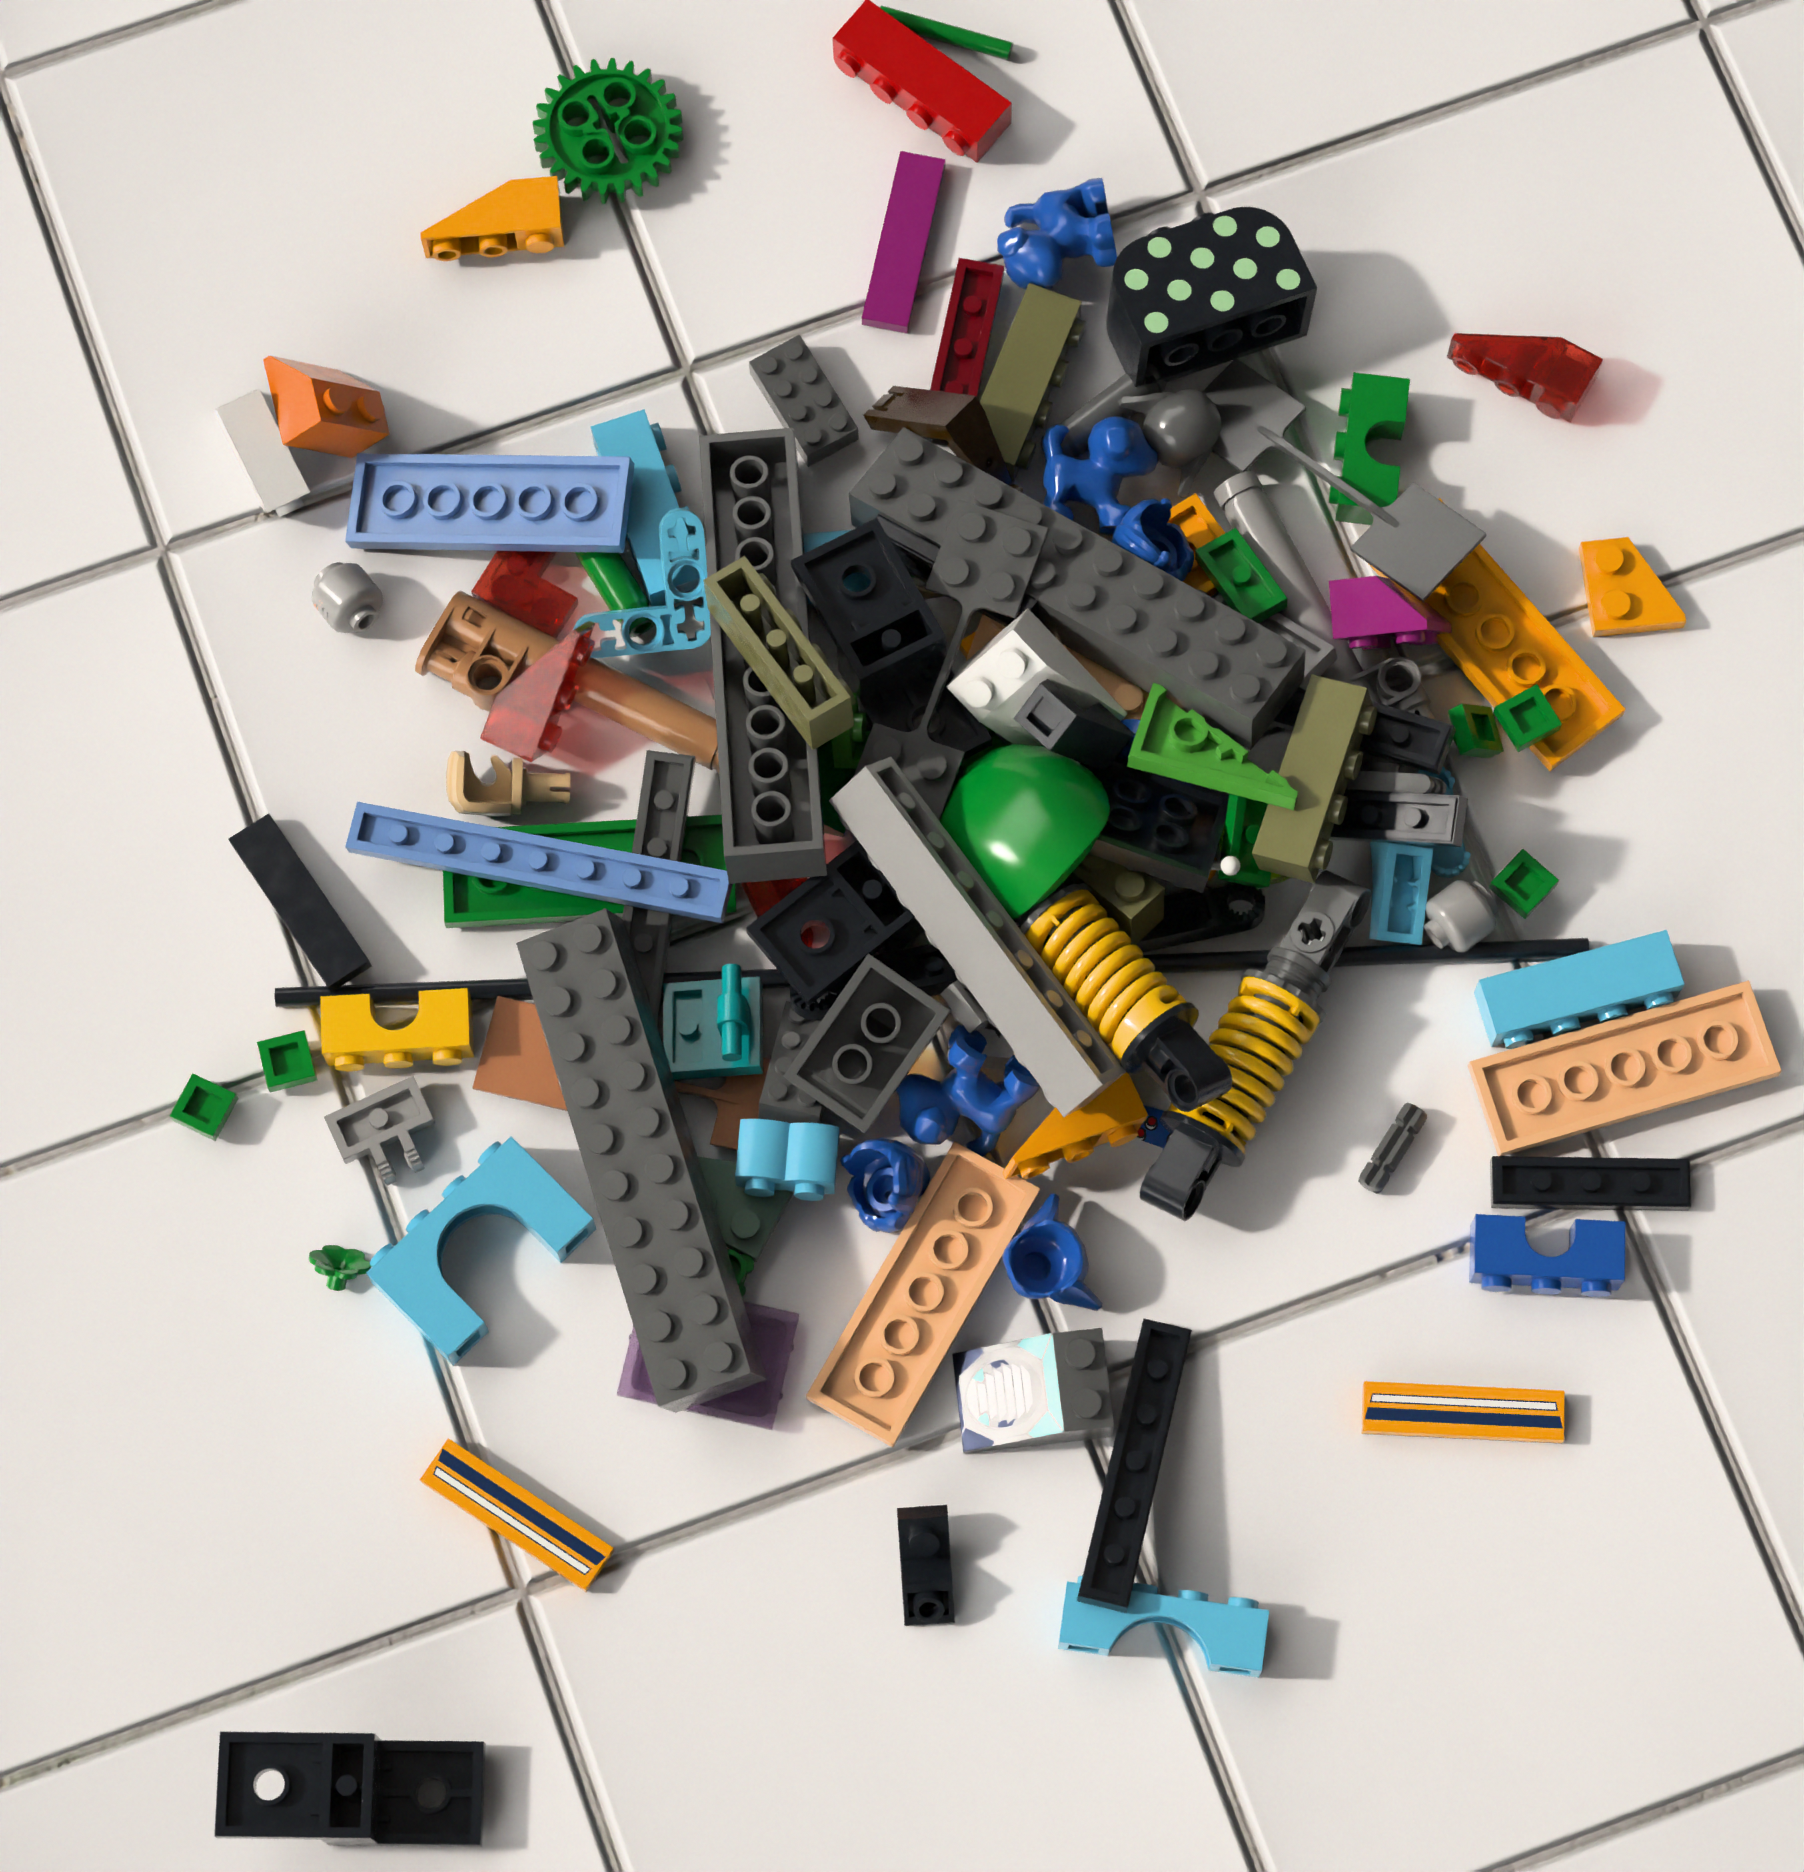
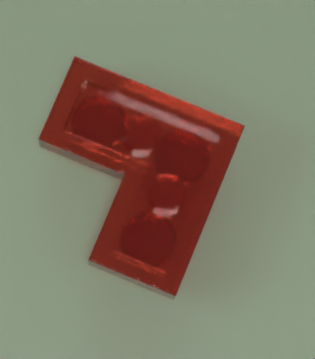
[471,551,579,639]

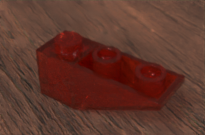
[1447,333,1603,423]
[480,621,595,762]

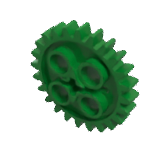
[533,58,684,204]

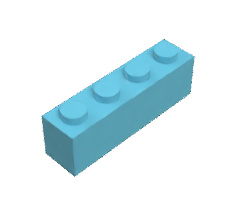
[591,409,699,607]
[1474,930,1685,1049]

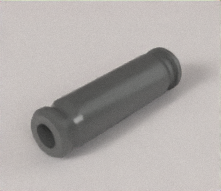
[1040,362,1166,458]

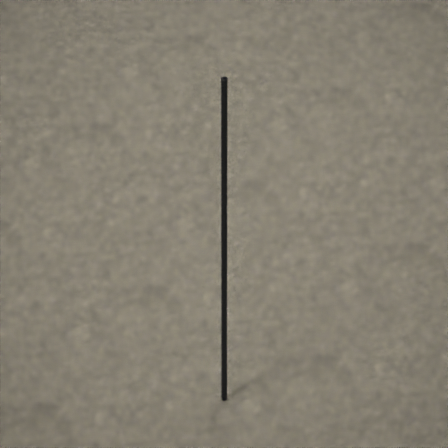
[274,938,1589,1007]

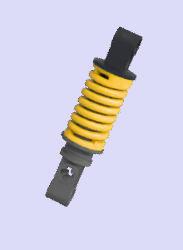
[1139,870,1372,1221]
[1013,882,1232,1112]

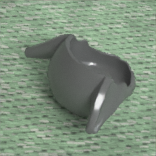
[1118,389,1221,498]

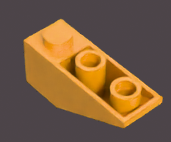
[420,176,564,261]
[1003,1072,1148,1179]

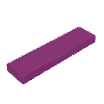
[861,151,945,333]

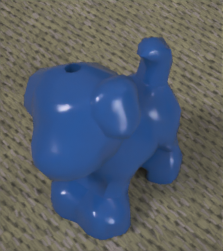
[997,178,1117,290]
[1042,417,1158,536]
[896,1025,1040,1157]

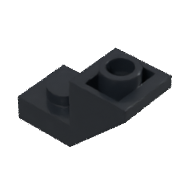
[1013,679,1135,771]
[897,1505,955,1626]

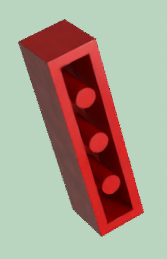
[832,0,1012,163]

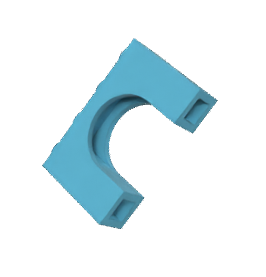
[366,1136,596,1366]

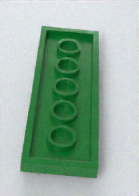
[443,814,737,928]

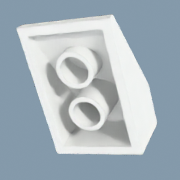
[947,608,1127,747]

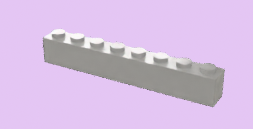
[829,757,1126,1117]

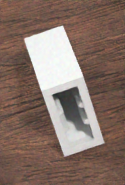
[212,389,310,517]

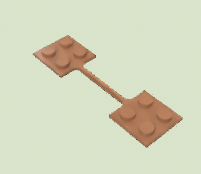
[472,996,771,1151]

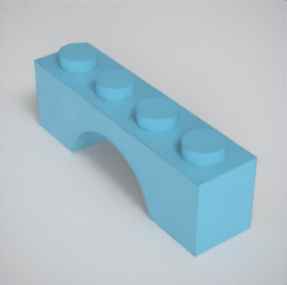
[1058,1576,1269,1678]

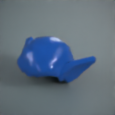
[1002,1193,1102,1311]

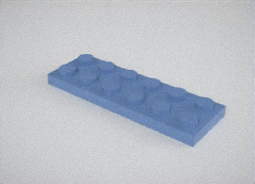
[345,453,635,553]

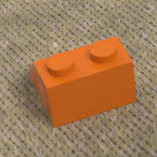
[263,355,390,458]

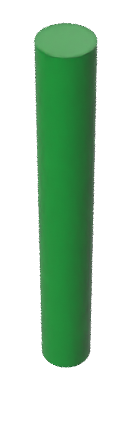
[880,5,1013,60]

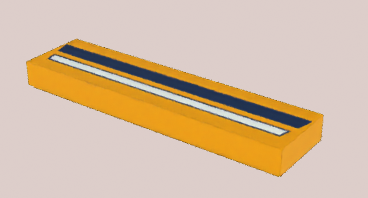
[1361,1381,1565,1443]
[420,1438,615,1592]

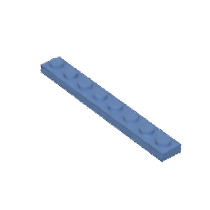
[345,802,733,923]

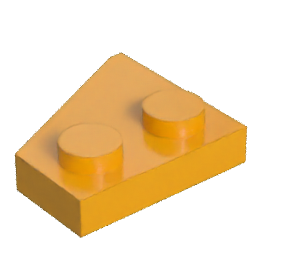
[1579,537,1686,637]

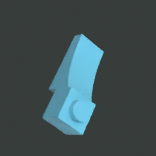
[1369,842,1433,945]

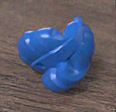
[1111,498,1194,581]
[840,1138,930,1233]

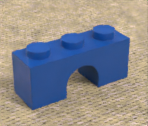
[1469,1214,1625,1297]

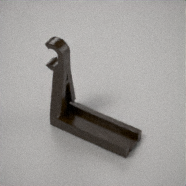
[863,386,1024,493]

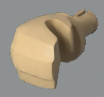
[446,751,570,816]

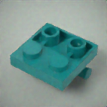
[663,964,763,1080]

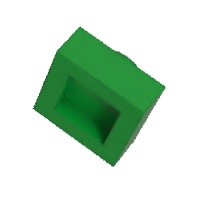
[1493,684,1562,752]
[1448,703,1504,758]
[1489,849,1559,919]
[257,1030,318,1093]
[170,1073,239,1141]

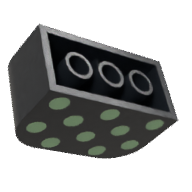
[1106,207,1317,387]

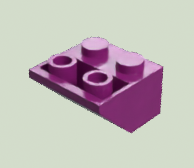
[1329,576,1452,650]

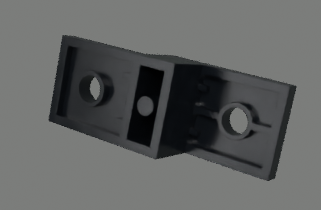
[791,518,992,760]
[746,840,925,1006]
[214,1732,486,1847]

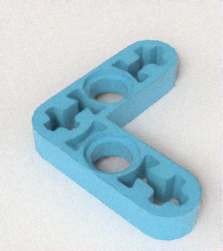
[573,508,711,658]

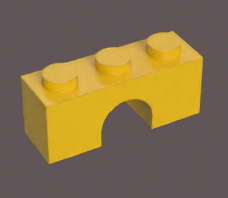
[320,988,474,1071]

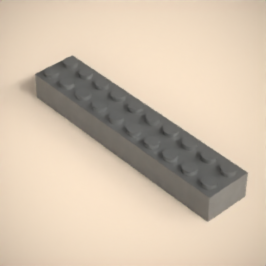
[699,427,827,884]
[849,427,1306,750]
[516,908,767,1413]

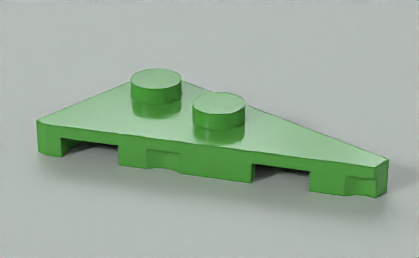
[1127,683,1298,810]

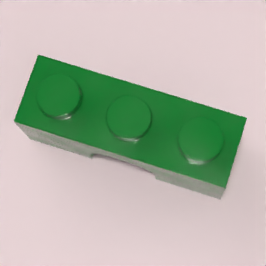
[1328,372,1410,525]

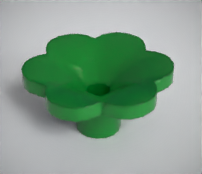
[308,1245,371,1291]

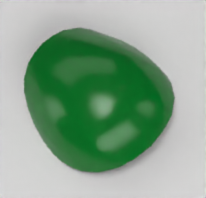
[940,744,1110,920]

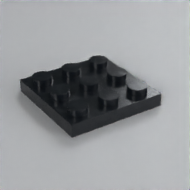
[1087,756,1229,893]

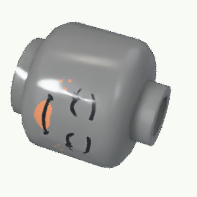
[312,562,383,633]

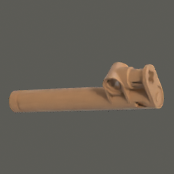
[415,590,719,774]

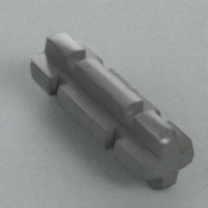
[1358,1103,1427,1194]

